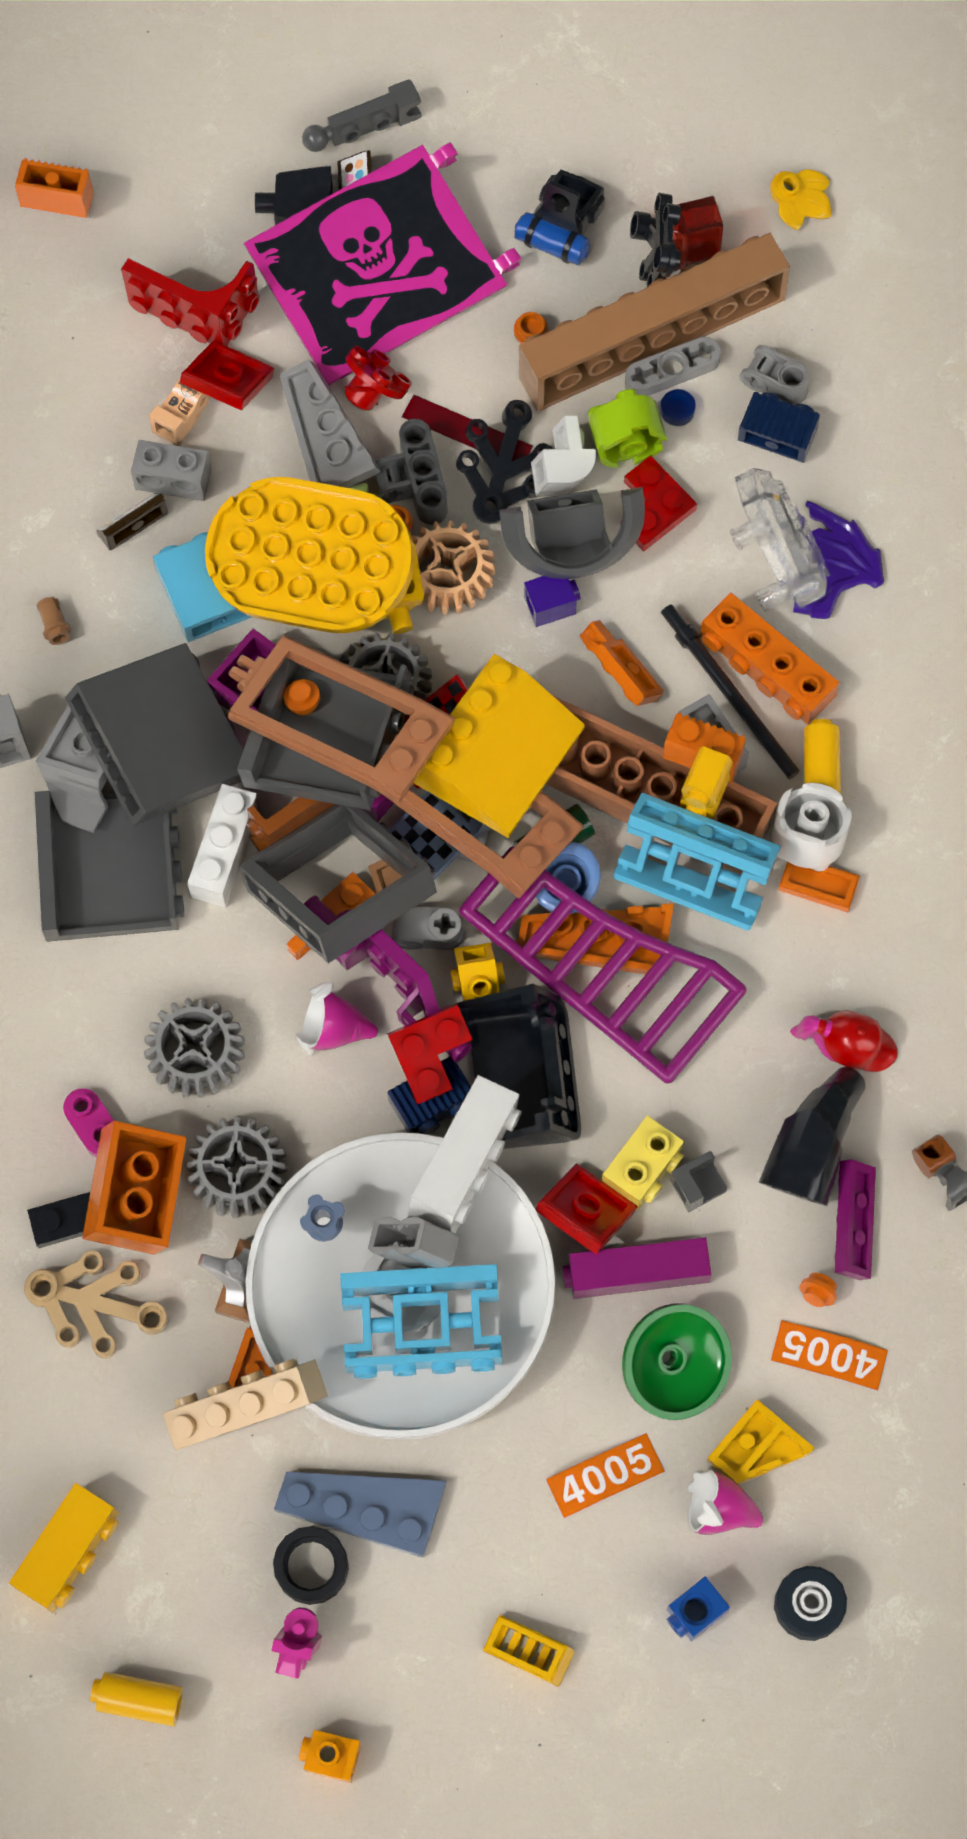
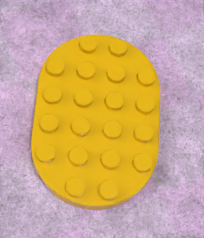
[205,477,415,633]

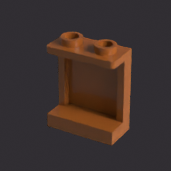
[246,797,334,852]

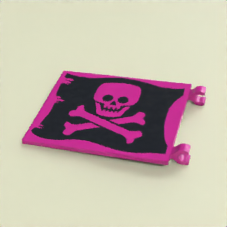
[244,142,521,386]

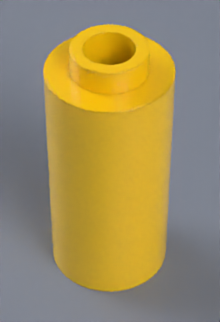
[804,719,841,794]
[90,1672,183,1727]

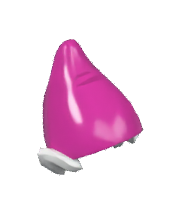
[296,982,378,1056]
[688,1470,763,1535]

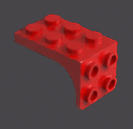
[121,258,260,346]

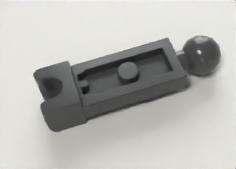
[302,79,422,152]

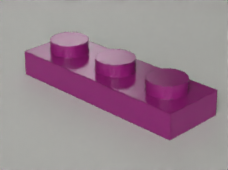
[834,1159,876,1280]

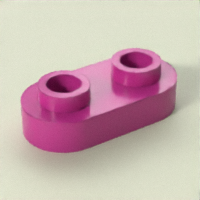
[63,1088,114,1158]

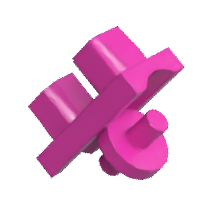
[271,1607,322,1678]

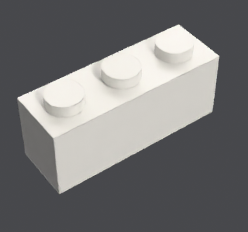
[187,784,260,908]

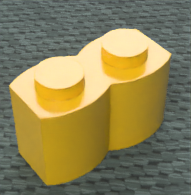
[680,746,733,819]

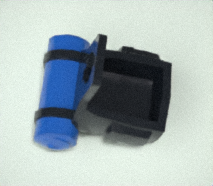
[514,169,605,266]

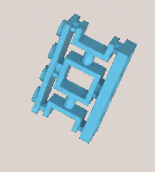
[613,793,781,931]
[340,1264,502,1379]

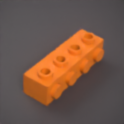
[700,592,840,725]

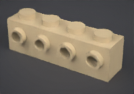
[162,1358,328,1450]

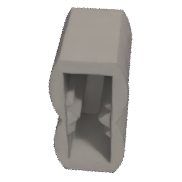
[368,1217,459,1268]

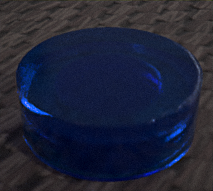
[660,389,696,426]

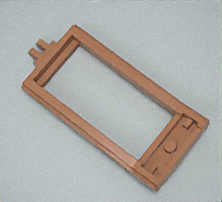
[228,636,455,803]
[382,725,584,899]

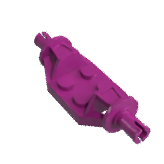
[304,895,472,1063]

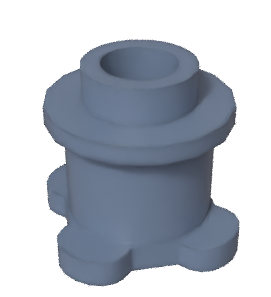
[300,1194,345,1242]

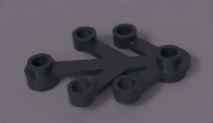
[630,193,681,287]
[456,400,553,524]

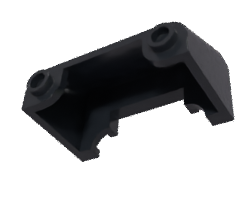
[454,983,581,1149]

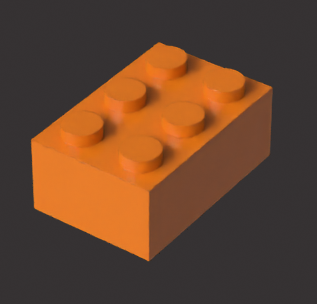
[82,1120,187,1255]

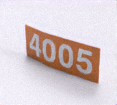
[771,1320,888,1391]
[546,1433,665,1518]

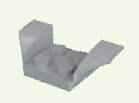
[36,705,109,833]

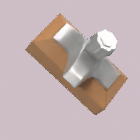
[198,1239,252,1324]

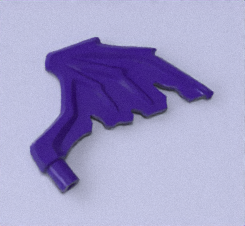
[793,501,884,619]

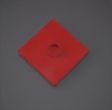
[180,341,274,411]
[535,1163,638,1255]

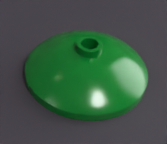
[622,1303,732,1420]

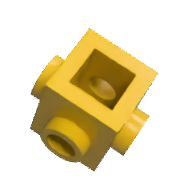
[450,942,505,1001]

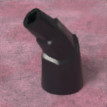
[758,1067,866,1206]

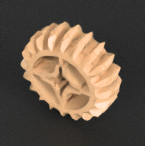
[411,520,496,615]

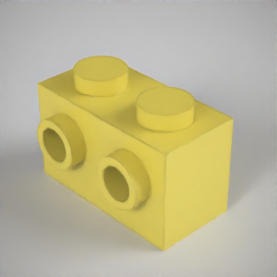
[602,1115,685,1210]

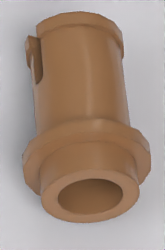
[36,597,71,645]

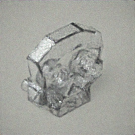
[729,468,830,612]

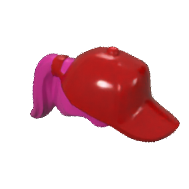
[790,1010,898,1072]

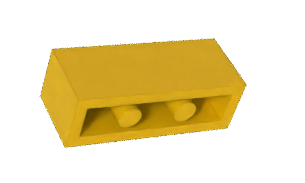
[9,1482,119,1613]

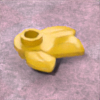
[770,169,832,230]

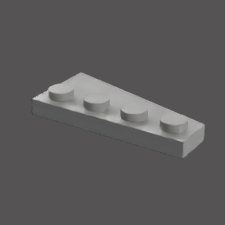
[279,360,382,488]

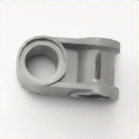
[739,345,809,406]
[392,906,464,950]

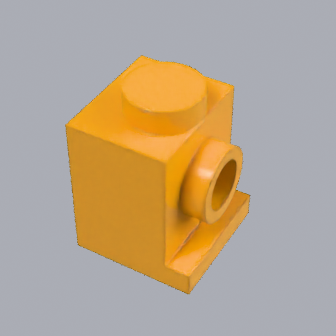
[298,1729,362,1784]

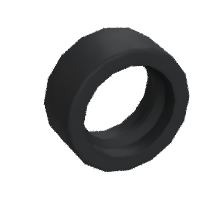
[273,1526,349,1605]

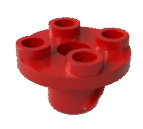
[344,346,412,411]

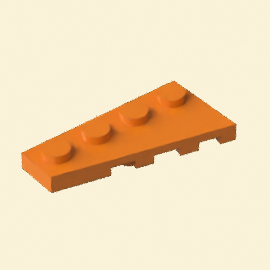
[517,903,674,974]

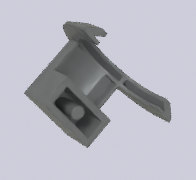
[499,487,645,579]

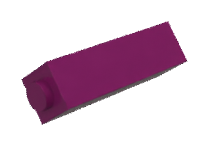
[562,1237,712,1299]

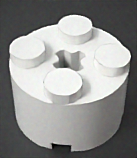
[771,783,852,871]

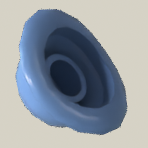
[536,842,601,914]

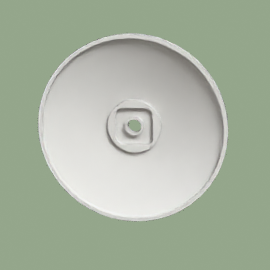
[245,1133,555,1440]

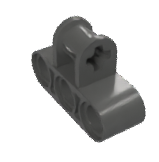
[374,419,448,525]

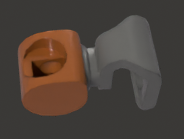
[912,1134,967,1211]

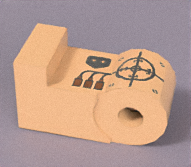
[149,379,210,446]

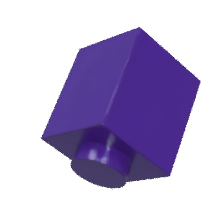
[524,576,581,627]

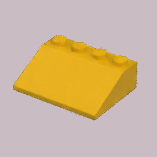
[414,654,585,838]

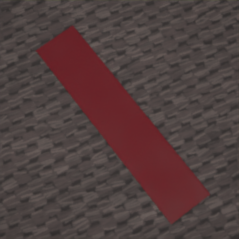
[402,394,533,462]

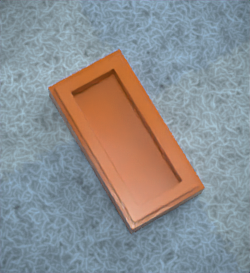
[778,861,860,913]

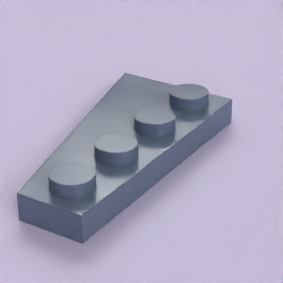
[274,1472,447,1558]

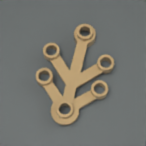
[24,1251,168,1359]

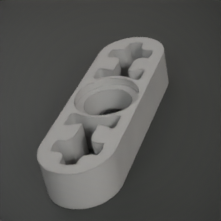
[625,337,721,396]

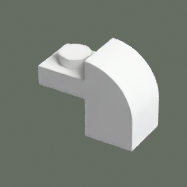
[531,416,596,496]

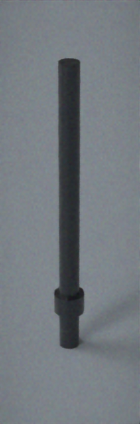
[661,604,800,779]

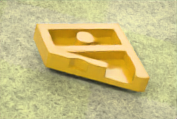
[707,1399,815,1485]

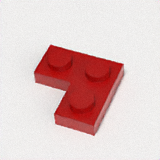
[620,455,697,552]
[387,1003,473,1104]

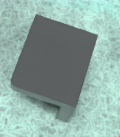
[670,1151,727,1212]

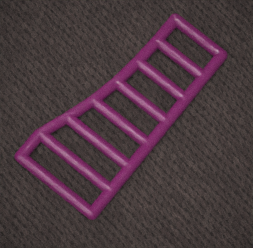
[459,846,747,1084]

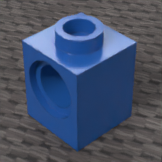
[666,1576,730,1642]

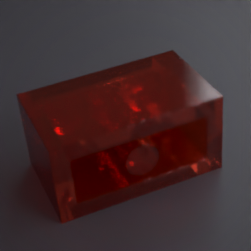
[673,196,724,270]

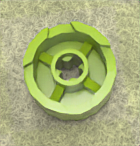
[587,389,668,468]

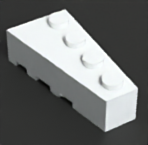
[407,1075,521,1233]

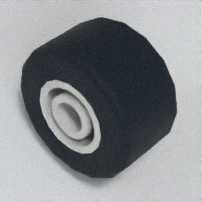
[774,1566,847,1641]

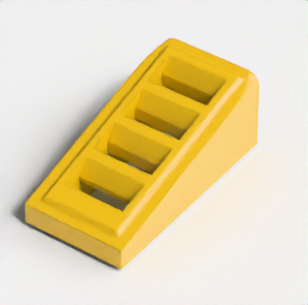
[482,1614,574,1687]

